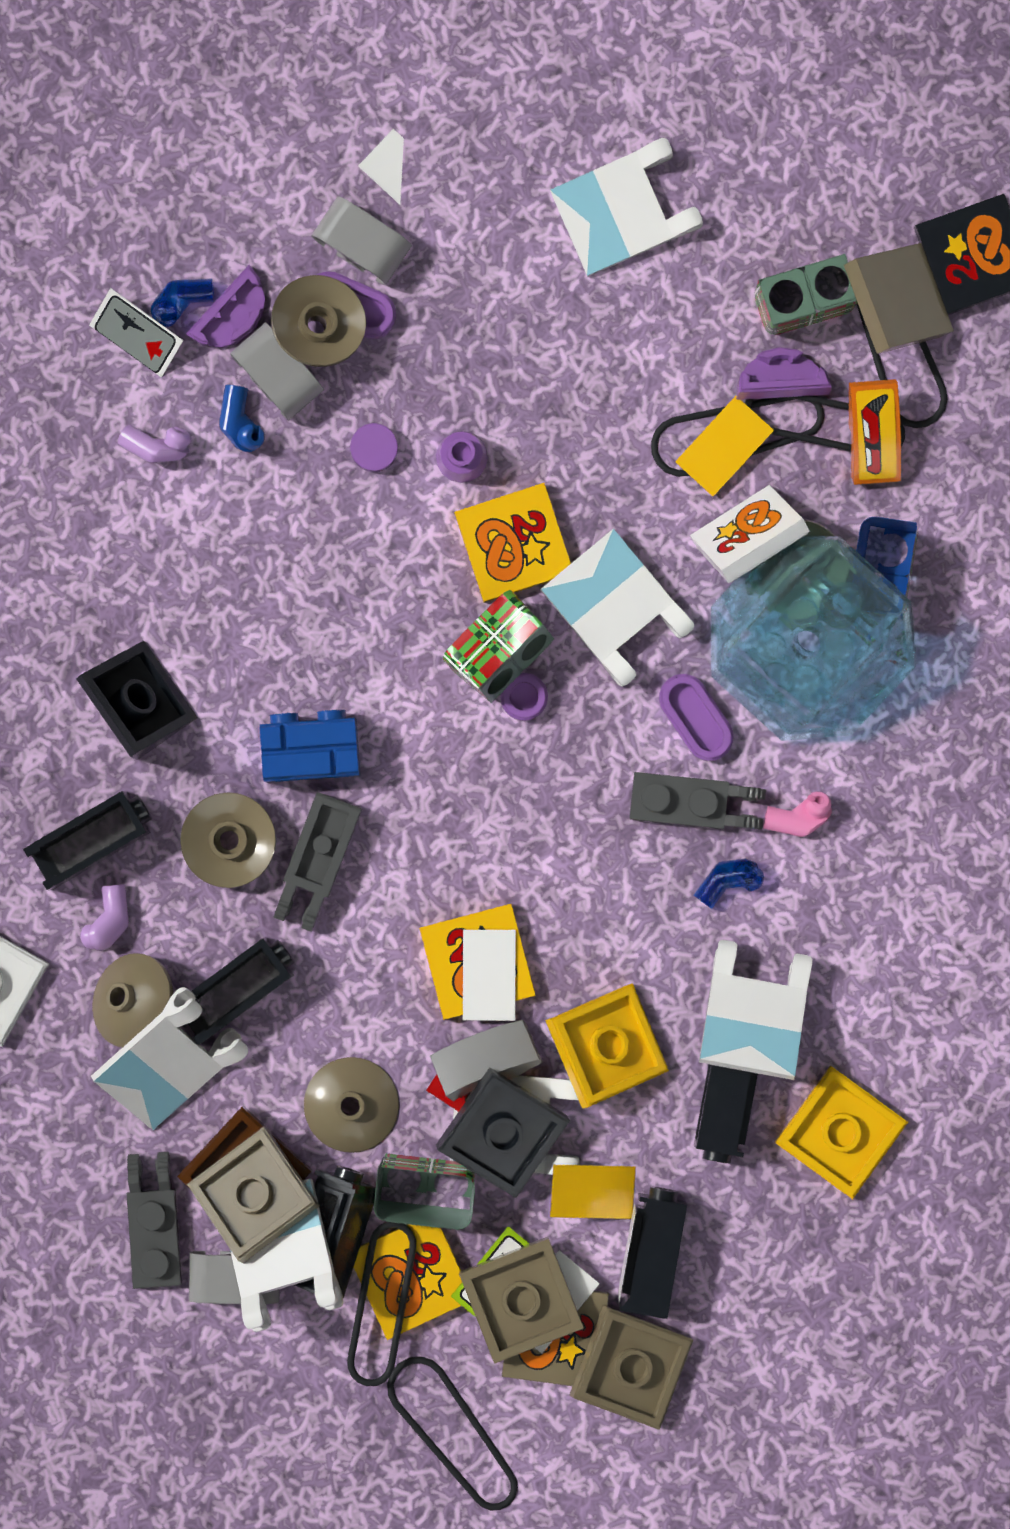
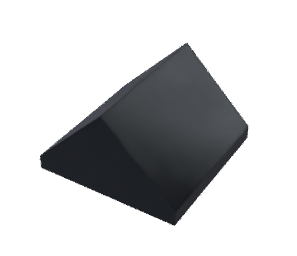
[76,640,198,760]

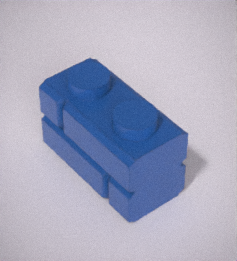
[259,710,361,783]

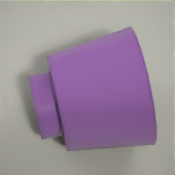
[436,431,488,483]

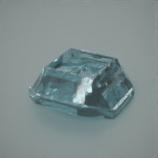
[711,536,917,741]

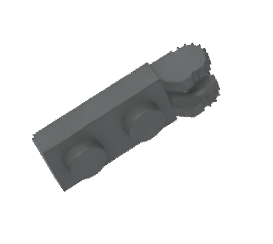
[629,772,766,829]
[274,792,362,932]
[126,1152,182,1289]

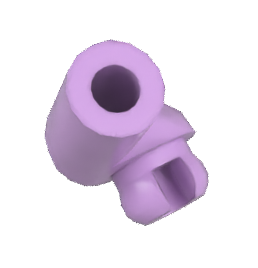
[118,425,191,463]
[80,884,129,951]

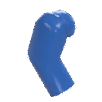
[219,385,265,452]

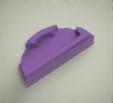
[186,265,265,348]
[736,347,832,400]

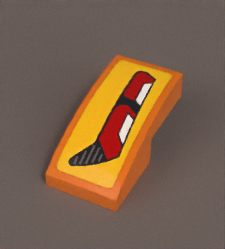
[848,379,901,485]

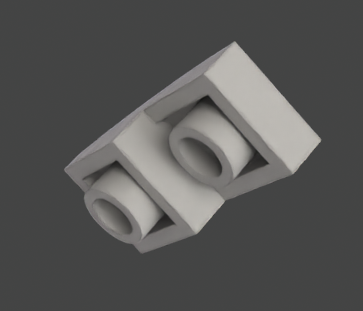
[430,1020,542,1101]

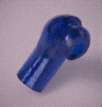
[150,278,214,327]
[693,858,764,909]

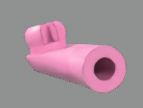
[763,791,832,837]

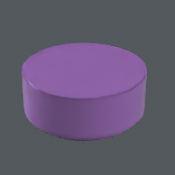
[350,423,398,472]
[500,673,548,721]

